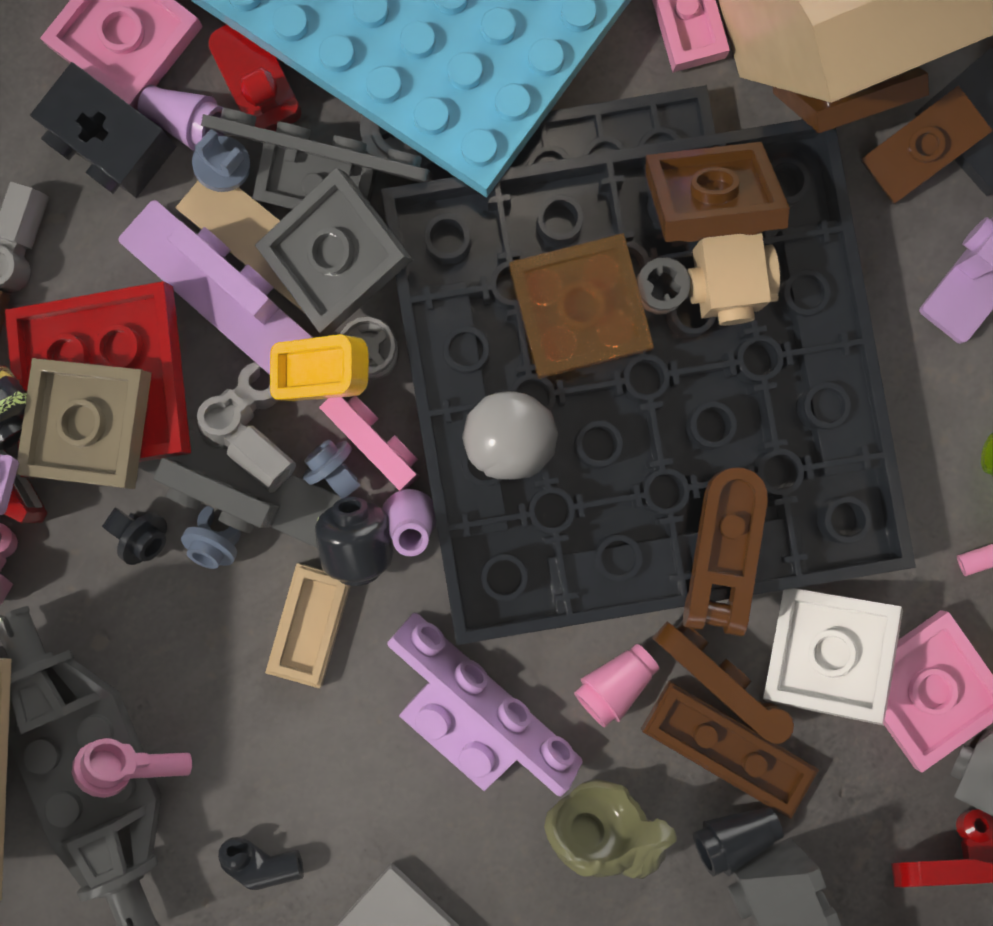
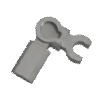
[0,181,49,293]
[197,362,296,493]

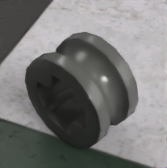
[634,257,690,314]

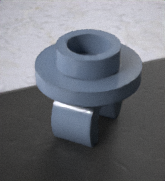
[192,129,250,192]
[303,440,361,499]
[181,506,241,569]

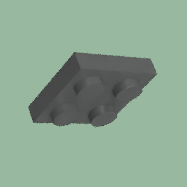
[255,168,413,335]

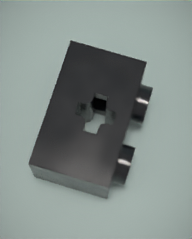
[30,62,177,198]

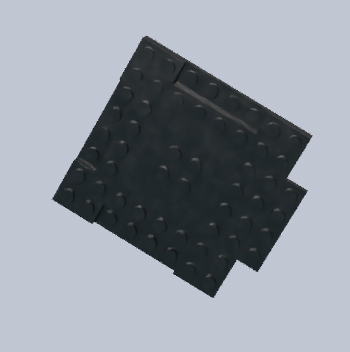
[381,85,916,645]

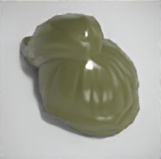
[544,779,677,879]

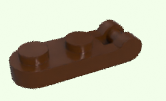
[683,468,768,636]
[652,620,794,744]

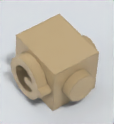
[688,233,780,325]

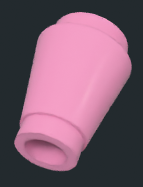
[574,644,660,727]

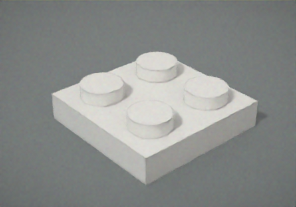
[763,588,903,726]

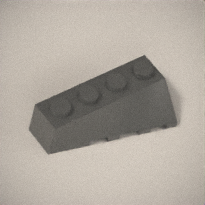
[727,837,841,926]

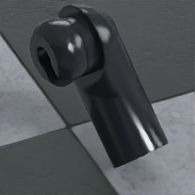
[218,837,304,890]

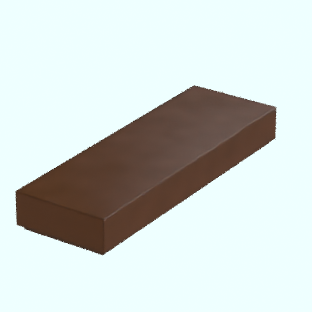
[641,680,819,819]

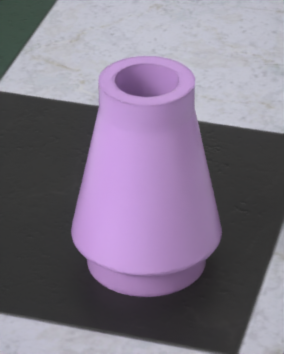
[138,85,224,150]
[382,489,436,556]

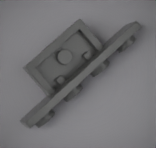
[201,108,433,209]
[138,428,341,548]

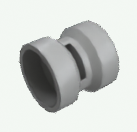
[340,317,399,380]

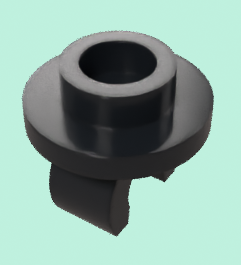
[102,507,167,565]

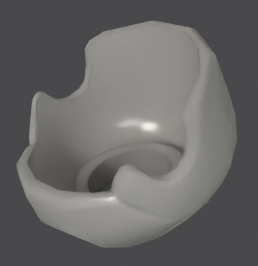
[462,391,558,479]

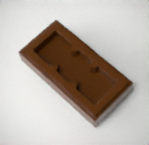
[860,85,993,204]

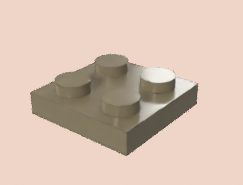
[16,358,152,489]

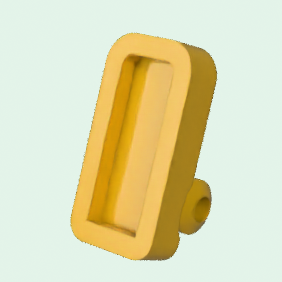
[270,334,369,401]

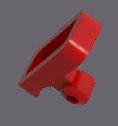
[209,25,302,132]
[891,809,993,887]

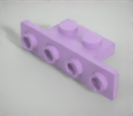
[119,200,313,375]
[919,217,993,344]
[387,613,583,797]

